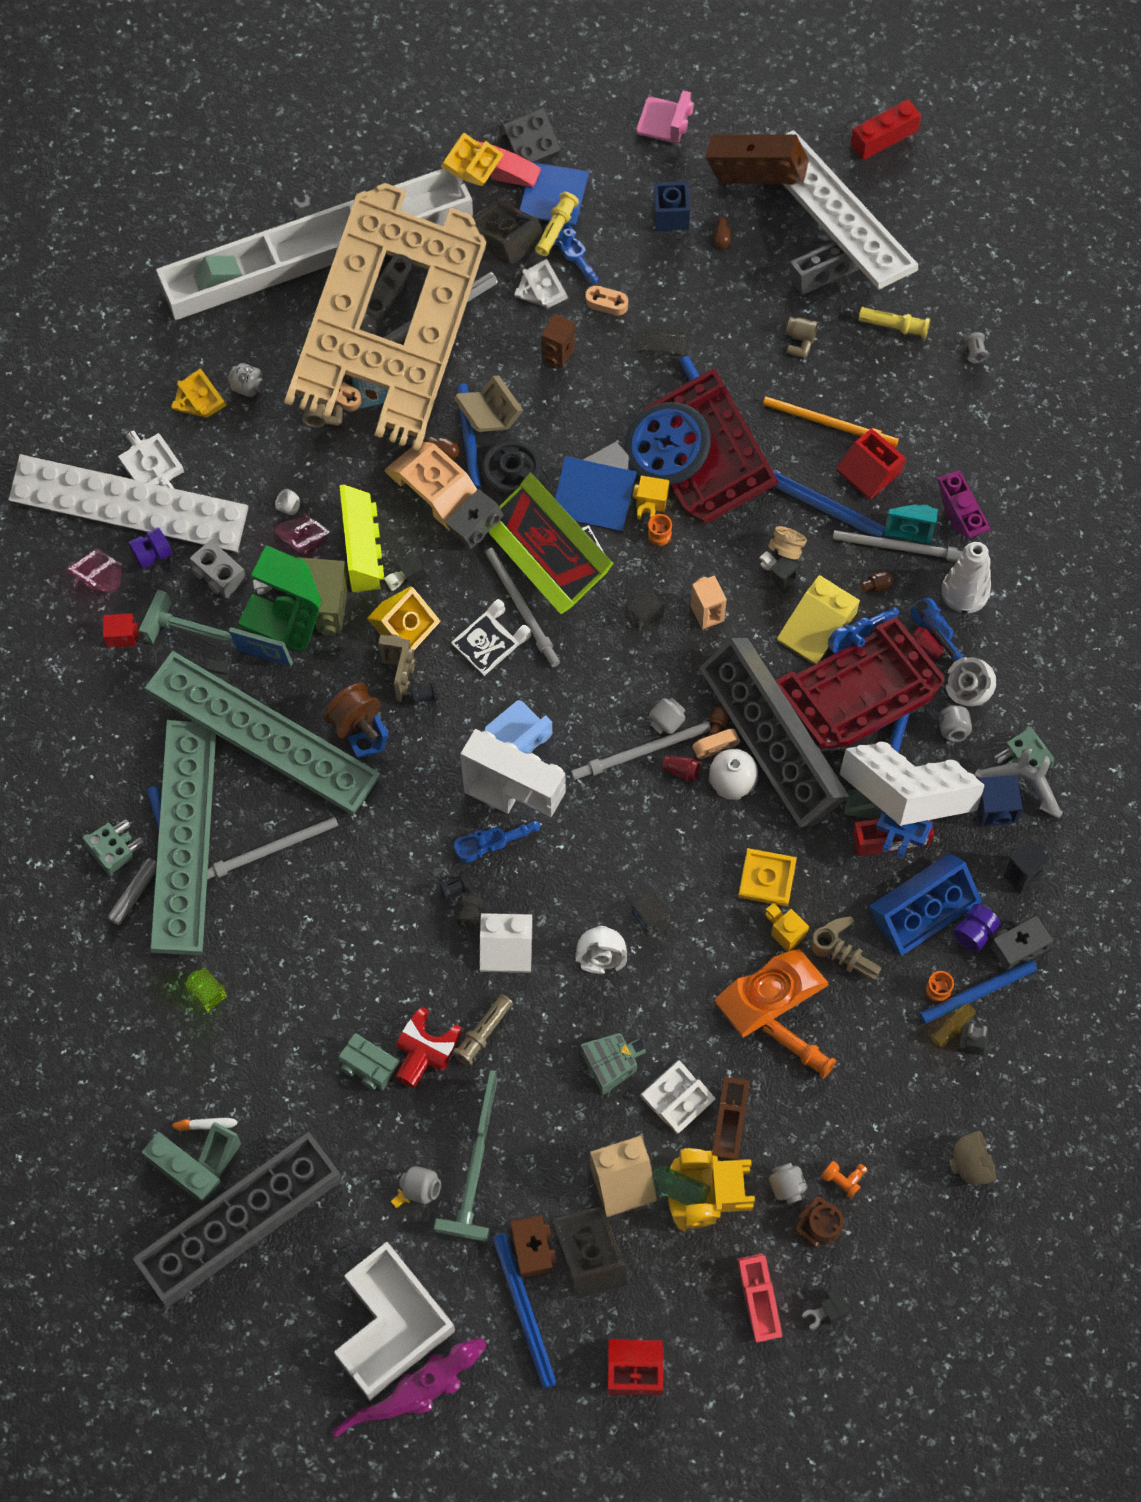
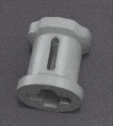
[964,332,989,363]

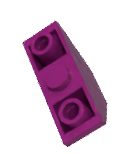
[938,470,991,539]

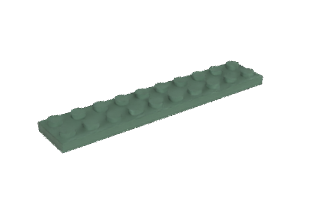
[145,651,380,815]
[151,720,216,955]

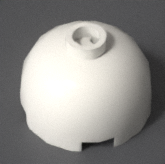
[946,657,996,706]
[709,749,758,800]
[576,926,627,974]

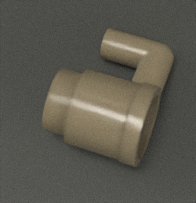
[786,317,818,358]
[302,399,343,428]

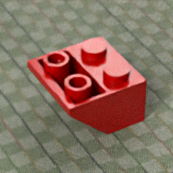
[836,428,906,500]
[608,1339,663,1396]

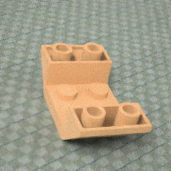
[385,442,477,531]

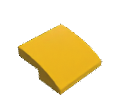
[440,133,504,186]

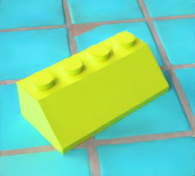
[340,485,384,592]

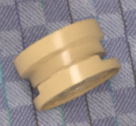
[768,526,807,559]

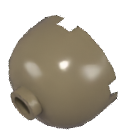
[950,1131,996,1185]

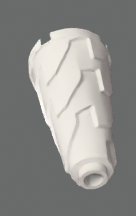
[941,542,991,614]

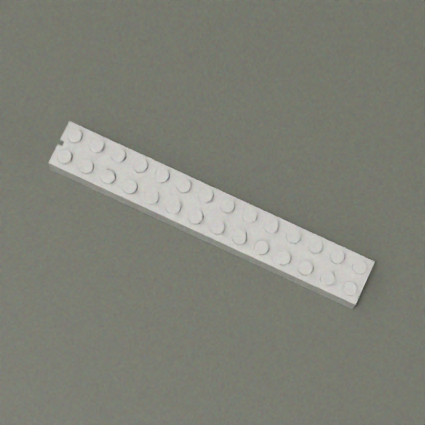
[156,169,473,320]

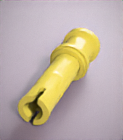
[535,192,579,256]
[859,307,930,339]

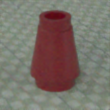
[912,627,944,661]
[662,755,701,782]

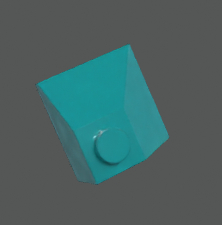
[883,505,938,545]

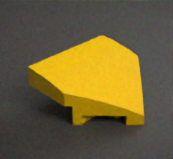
[172,368,227,417]

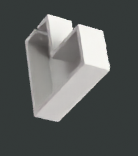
[461,729,566,817]
[840,742,984,825]
[334,1242,455,1400]

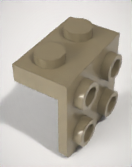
[454,376,524,432]
[378,634,415,702]

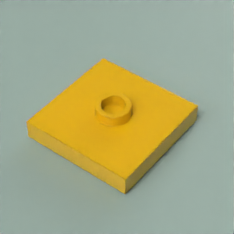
[738,848,797,907]

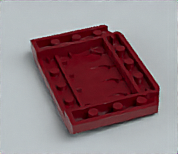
[643,367,779,524]
[775,616,944,749]

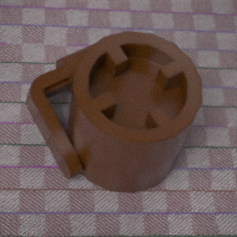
[794,1197,844,1247]

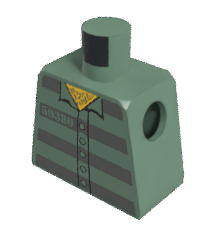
[581,1033,646,1095]

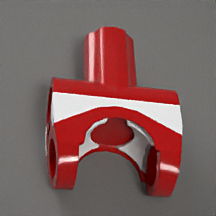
[395,1007,462,1088]

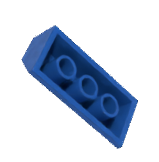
[869,853,982,956]

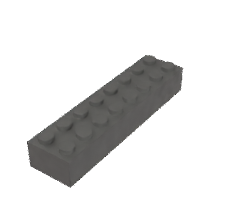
[699,638,850,827]
[133,1132,342,1308]

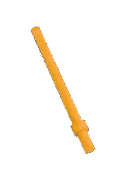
[763,397,899,448]

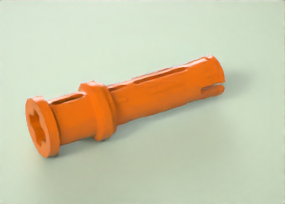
[762,1019,837,1079]

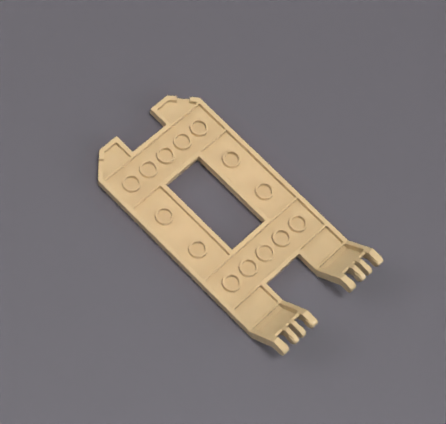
[284,183,486,452]

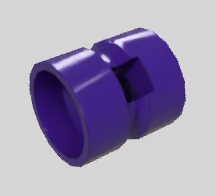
[128,527,173,570]
[953,904,1001,952]

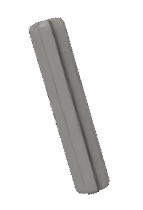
[108,858,157,925]

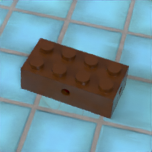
[705,134,809,185]

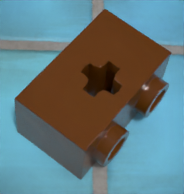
[541,314,575,368]
[511,1215,557,1279]

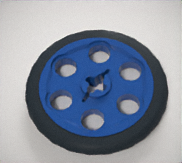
[624,402,711,485]

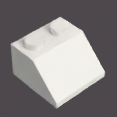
[480,913,532,973]

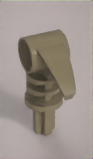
[811,917,881,980]

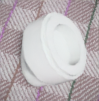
[275,489,300,515]

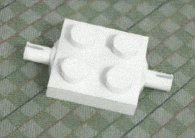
[118,431,184,489]

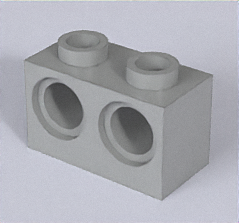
[190,540,246,598]

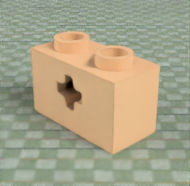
[690,576,727,629]

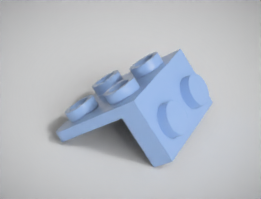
[485,701,553,754]

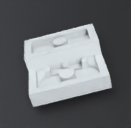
[640,1060,716,1134]

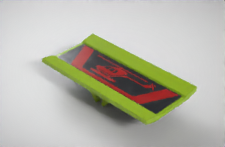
[488,472,614,614]

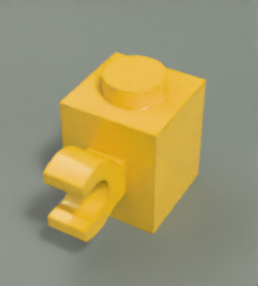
[633,476,669,520]
[765,903,809,952]

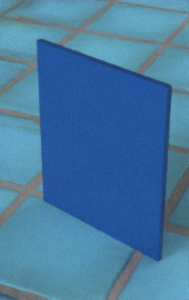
[518,162,589,226]
[555,456,637,531]

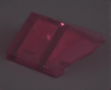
[274,514,330,555]
[67,548,123,593]

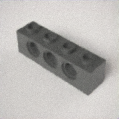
[790,242,860,295]

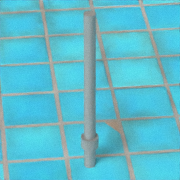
[833,530,963,562]
[485,548,560,667]
[571,722,711,780]
[207,817,338,880]

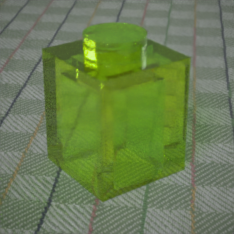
[185,967,227,1013]

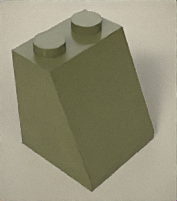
[296,557,348,636]

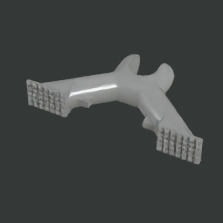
[975,748,1063,819]

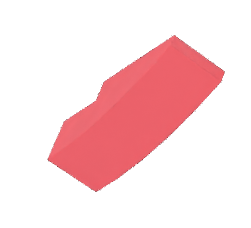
[477,141,541,188]
[737,1253,782,1342]

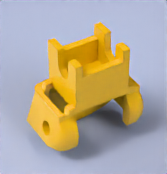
[668,1148,755,1233]

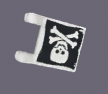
[451,599,531,676]

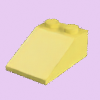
[777,575,860,665]

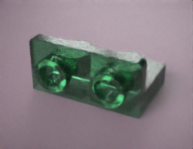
[652,1165,711,1205]

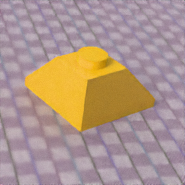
[367,587,440,650]

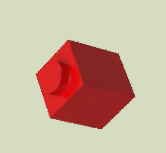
[103,614,140,648]

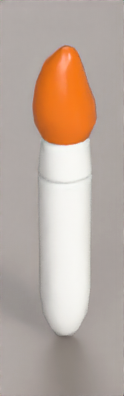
[172,1118,237,1132]

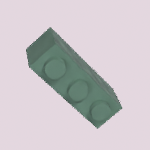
[142,1132,223,1206]

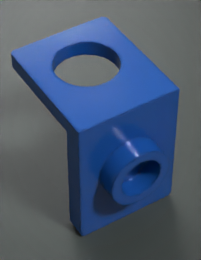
[348,715,389,759]

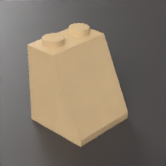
[590,1136,657,1217]

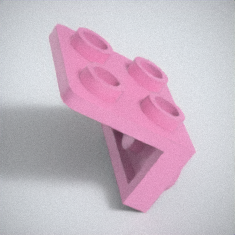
[637,91,694,144]

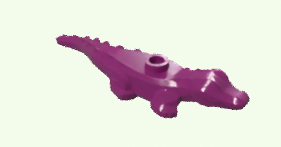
[333,1338,487,1437]

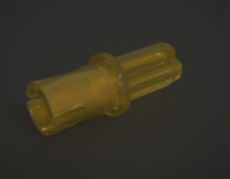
[930,1003,976,1048]

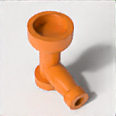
[820,1161,867,1199]

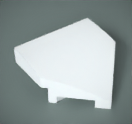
[514,259,568,308]

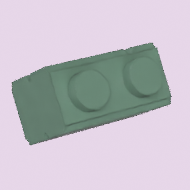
[338,1033,400,1091]

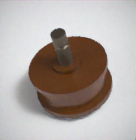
[323,683,381,742]

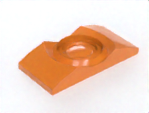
[714,949,829,1038]

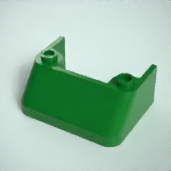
[237,545,322,651]

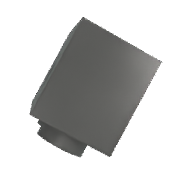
[445,489,504,549]
[990,916,1053,971]

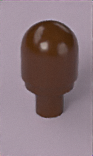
[712,218,731,249]
[428,437,459,460]
[860,570,894,592]
[709,706,731,736]

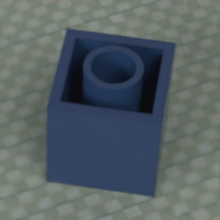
[653,182,690,231]
[977,774,1023,826]

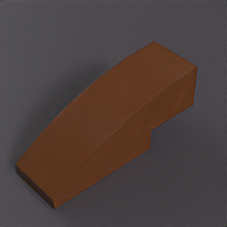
[712,1076,750,1160]

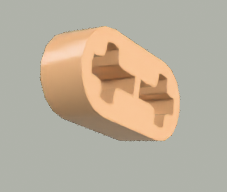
[586,286,628,316]
[335,381,362,412]
[692,729,740,759]

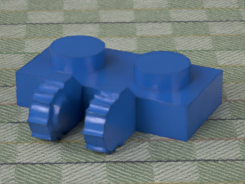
[876,811,933,859]

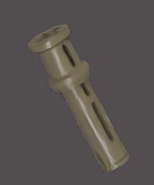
[452,994,513,1066]

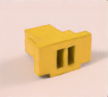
[391,1189,410,1208]

